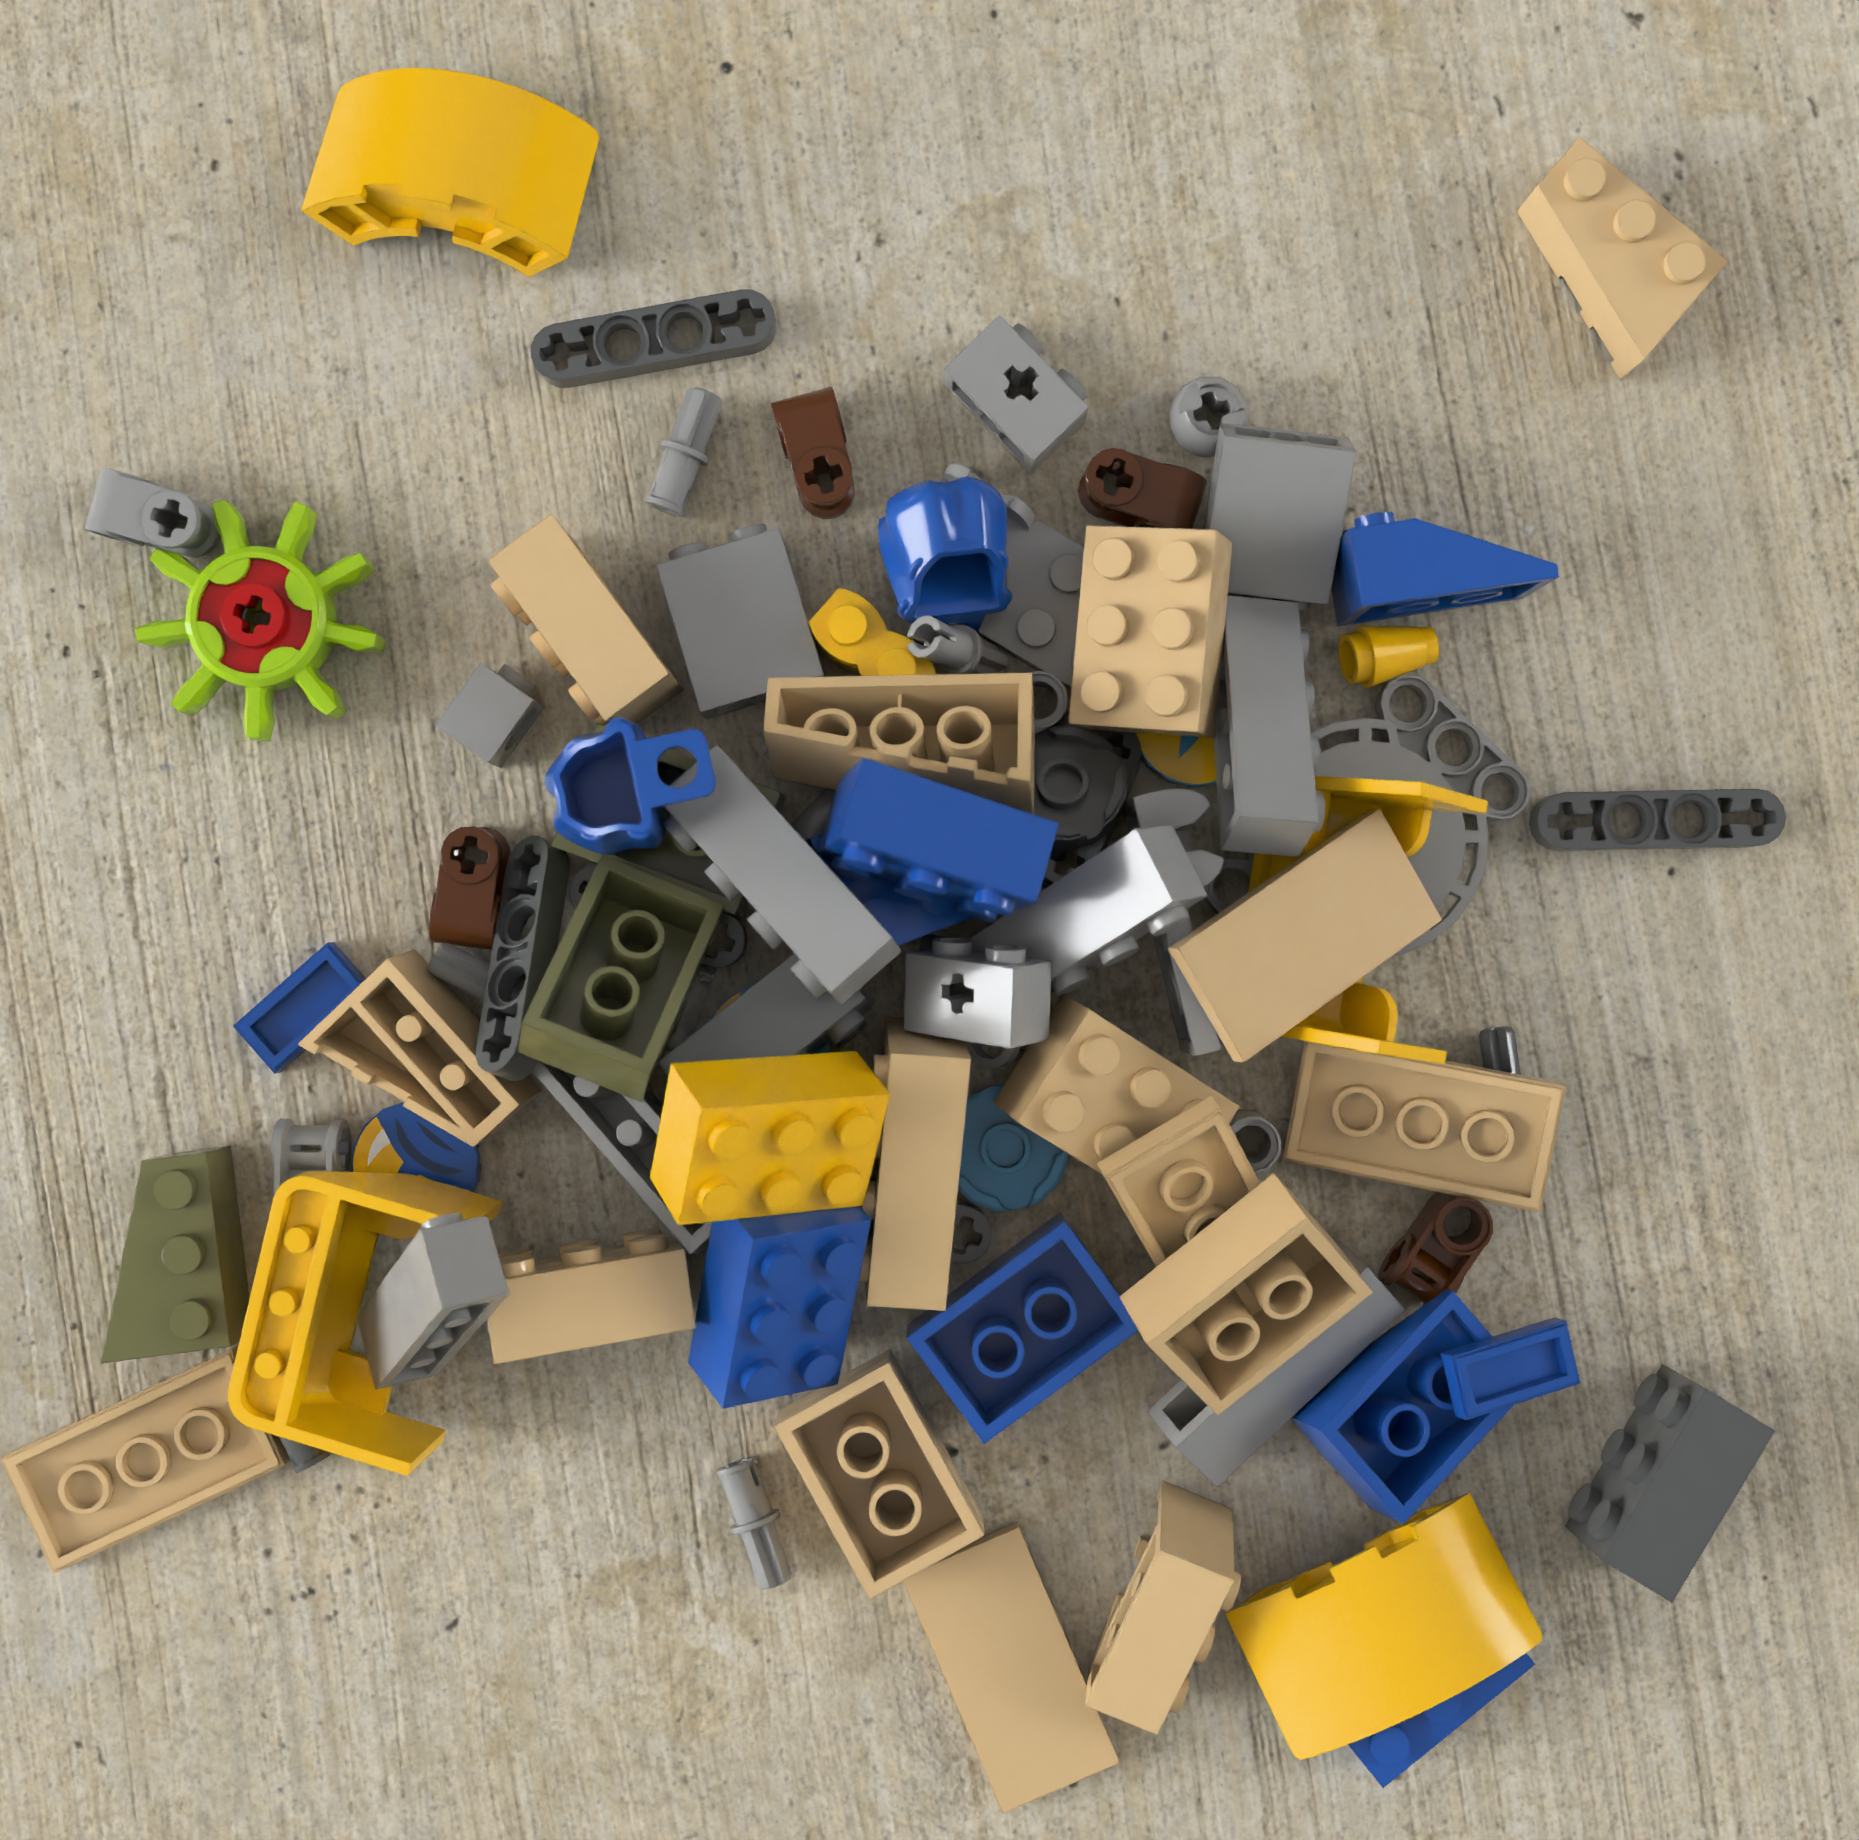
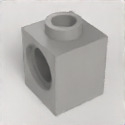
[436,663,544,768]

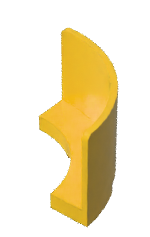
[301,68,599,277]
[1225,1492,1542,1760]

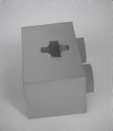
[944,315,1089,475]
[904,937,1052,1049]

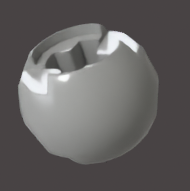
[1169,377,1250,457]

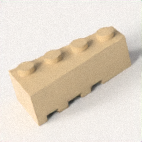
[763,673,1035,815]
[859,1017,971,1311]

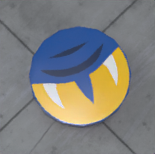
[351,1102,481,1192]

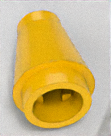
[1338,625,1439,688]

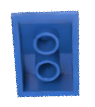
[1331,512,1559,627]
[1291,1289,1514,1524]

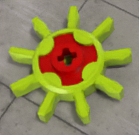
[135,499,386,742]

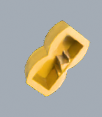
[809,588,936,676]

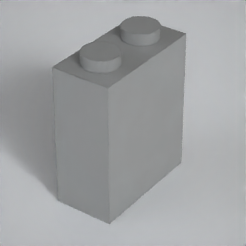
[1203,422,1357,610]
[656,524,825,719]

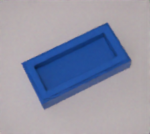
[233,942,366,1074]
[1440,1317,1581,1420]

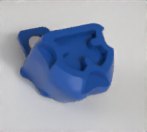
[878,476,1012,646]
[544,717,716,855]

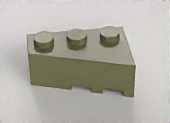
[101,1146,250,1364]

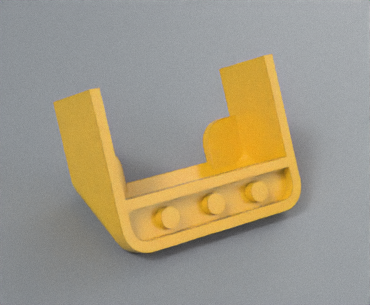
[1248,776,1488,1064]
[228,1171,503,1476]

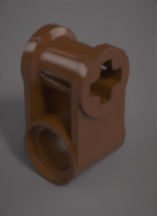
[771,387,855,519]
[1078,448,1207,529]
[429,826,511,950]
[1378,1192,1493,1306]

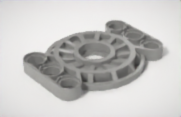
[1204,674,1530,956]

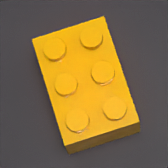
[650,1051,890,1225]

